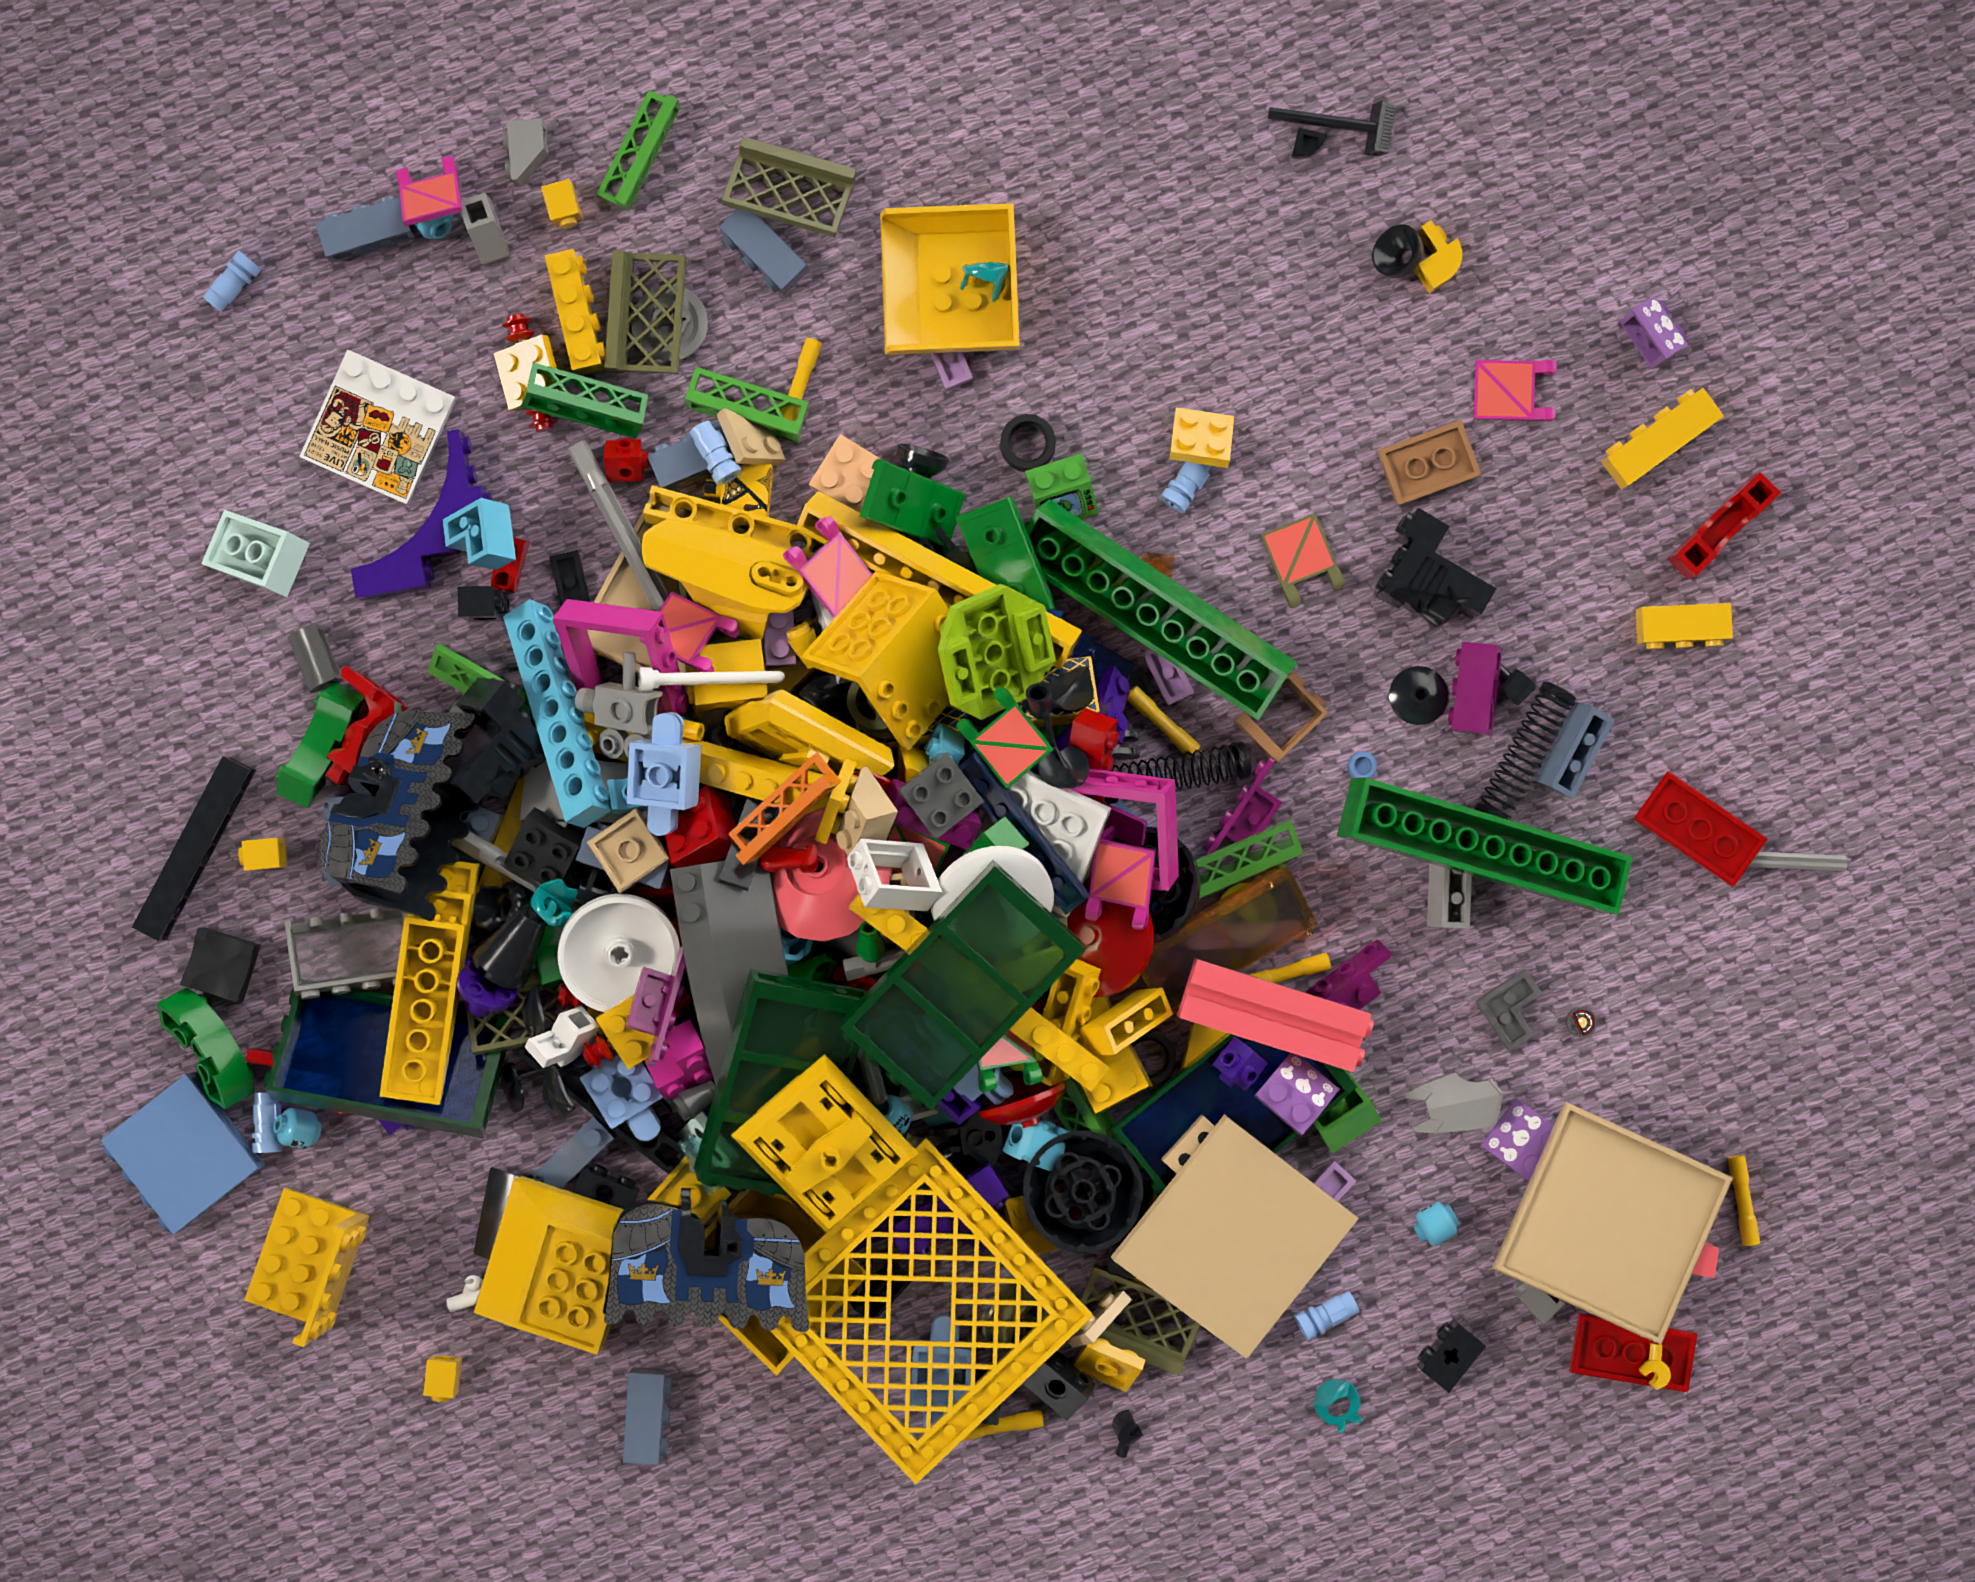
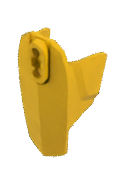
[642,519,809,641]

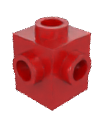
[604,438,649,482]

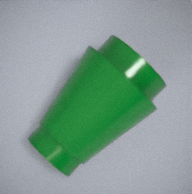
[856,921,887,963]

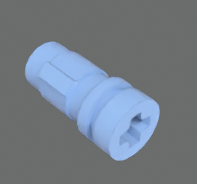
[202,250,262,312]
[689,421,742,486]
[1160,462,1212,513]
[252,1092,283,1153]
[1294,1291,1360,1342]

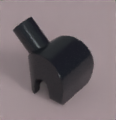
[1499,664,1536,705]
[1112,1410,1144,1458]

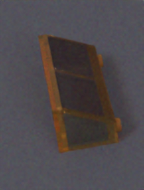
[1140,863,1318,1016]

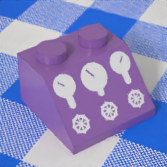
[1619,296,1688,369]
[1254,1053,1339,1135]
[1481,1098,1554,1182]

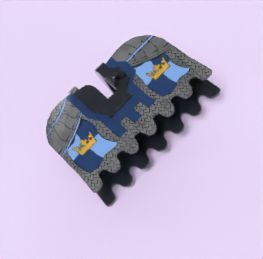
[318,710,481,921]
[603,1188,809,1332]

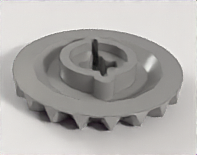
[631,285,708,362]

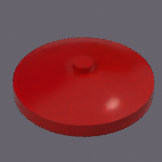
[1041,879,1154,998]

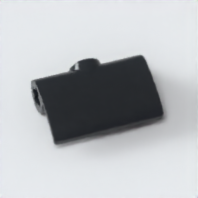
[474,1167,544,1260]

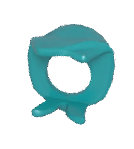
[960,262,1009,302]
[531,878,578,928]
[1314,1379,1363,1434]

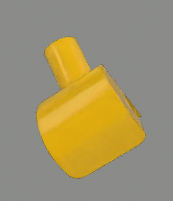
[1638,1343,1671,1390]

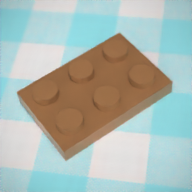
[1376,420,1482,506]

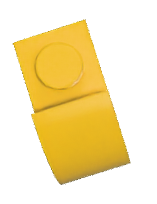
[1414,220,1462,294]

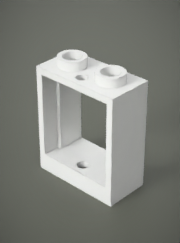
[847,839,942,911]

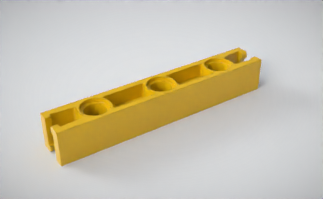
[643,485,825,560]

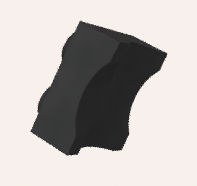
[504,807,584,884]
[180,927,261,1003]

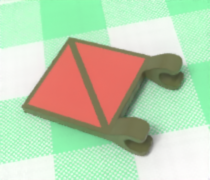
[1260,513,1345,608]

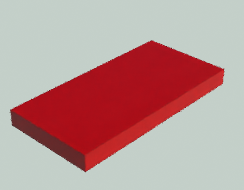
[1633,771,1768,888]
[1569,1313,1698,1393]

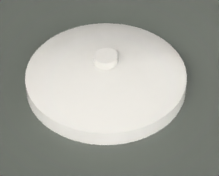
[931,846,1054,955]
[558,894,680,1012]

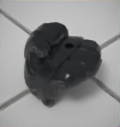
[473,881,527,932]

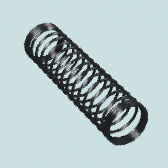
[1474,681,1577,820]
[1104,741,1252,805]

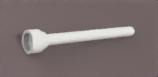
[638,667,785,692]

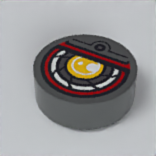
[1565,1007,1597,1037]

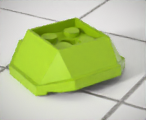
[938,584,1056,720]

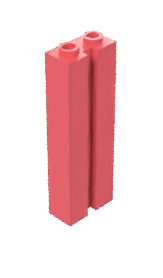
[1177,958,1374,1072]

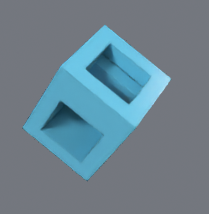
[924,723,964,766]
[607,778,648,815]

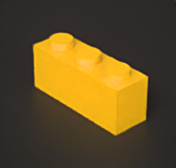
[1635,603,1733,650]
[1079,987,1173,1056]

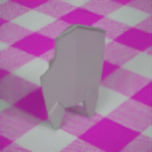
[1405,1073,1504,1133]

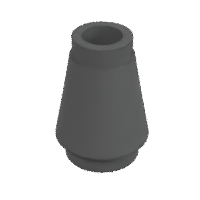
[672,1080,716,1121]

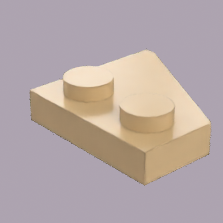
[716,408,786,466]
[1067,1291,1132,1348]

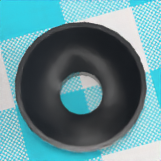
[1372,224,1424,278]
[896,443,950,479]

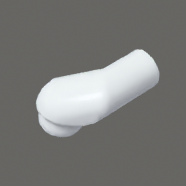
[447,1275,483,1313]

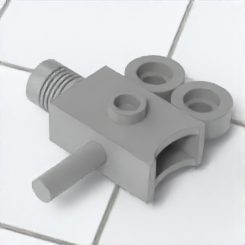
[575,652,662,759]

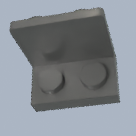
[899,752,984,838]

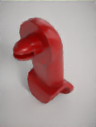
[759,845,818,873]

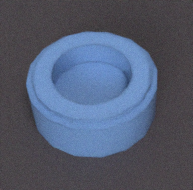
[1347,751,1377,778]

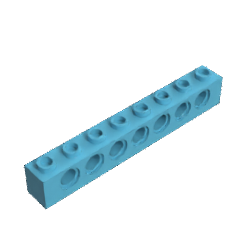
[503,599,612,828]

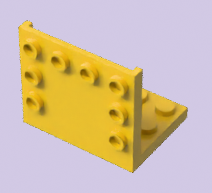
[801,571,950,750]
[244,1187,370,1347]

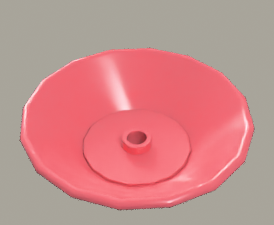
[771,807,893,942]

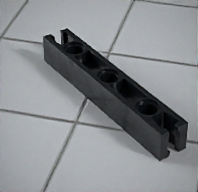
[132,756,257,941]
[516,1046,689,1175]

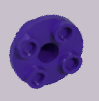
[457,960,517,1017]

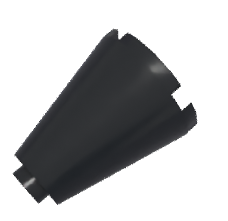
[472,905,548,990]

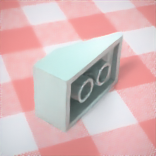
[201,510,310,597]

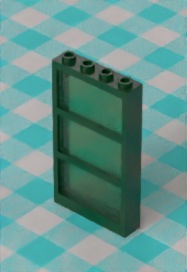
[840,860,1086,1110]
[694,969,872,1199]

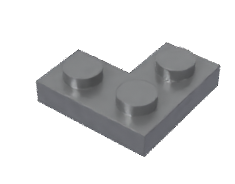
[1475,969,1543,1051]

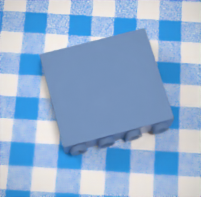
[100,1072,265,1235]

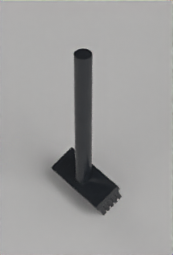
[1268,100,1396,156]

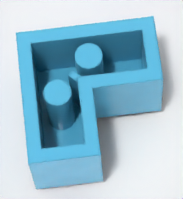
[443,498,516,570]

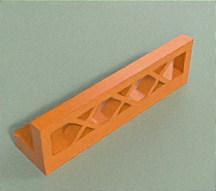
[729,753,842,865]

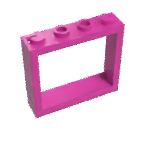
[553,599,690,717]
[1069,768,1179,891]

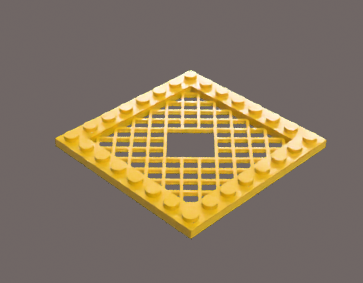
[756,1137,1093,1484]

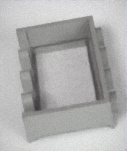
[284,908,407,999]

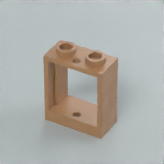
[1234,672,1328,764]

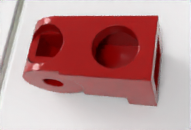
[491,537,530,593]

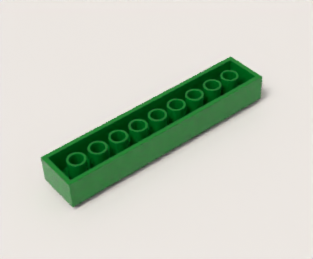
[1026,499,1297,721]
[1337,777,1633,915]

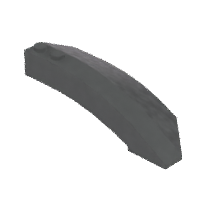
[670,861,803,1110]

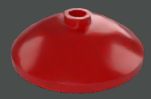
[979,1081,1066,1128]

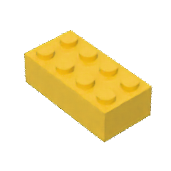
[1043,997,1153,1114]

